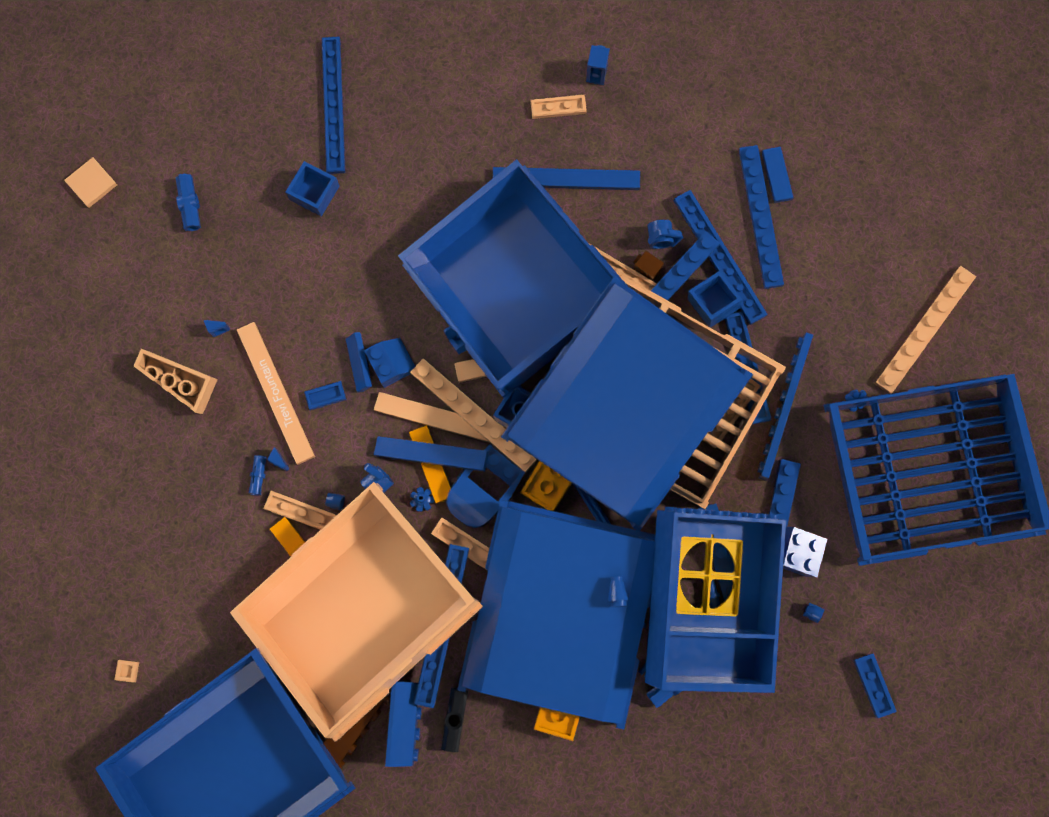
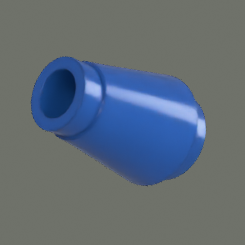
[608,577,629,607]

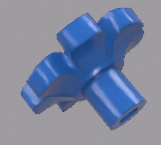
[845,390,867,412]
[410,487,435,512]

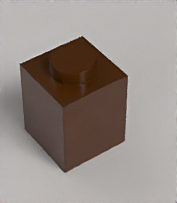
[633,251,664,281]

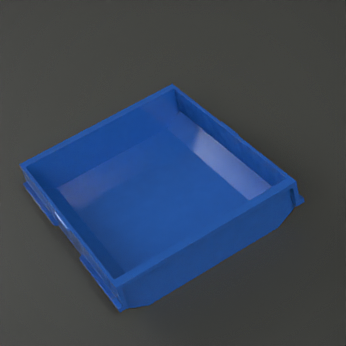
[398,159,627,398]
[501,276,753,531]
[458,500,655,730]
[95,648,356,817]

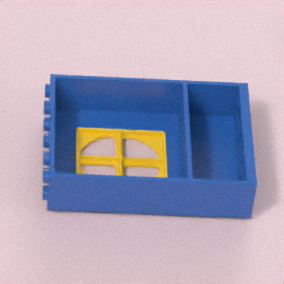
[645,507,786,693]

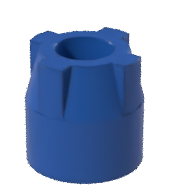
[325,493,345,511]
[803,603,824,623]

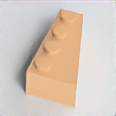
[134,349,218,414]

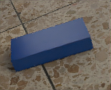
[304,381,347,411]

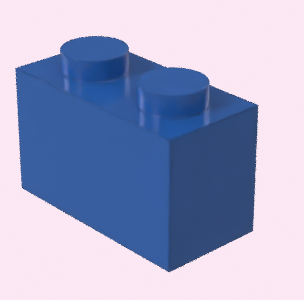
[586,45,610,85]

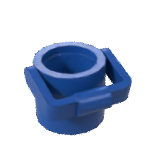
[647,220,683,249]
[360,463,394,493]

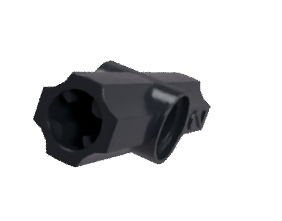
[441,688,468,752]

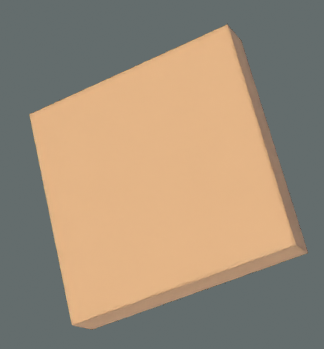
[65,157,117,208]

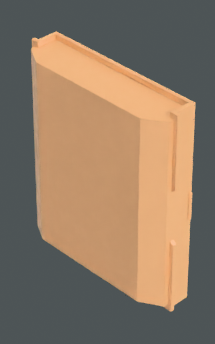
[230,482,483,742]

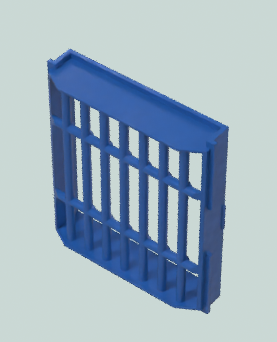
[823,374,1049,566]

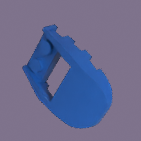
[446,445,525,528]

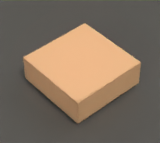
[114,660,139,682]

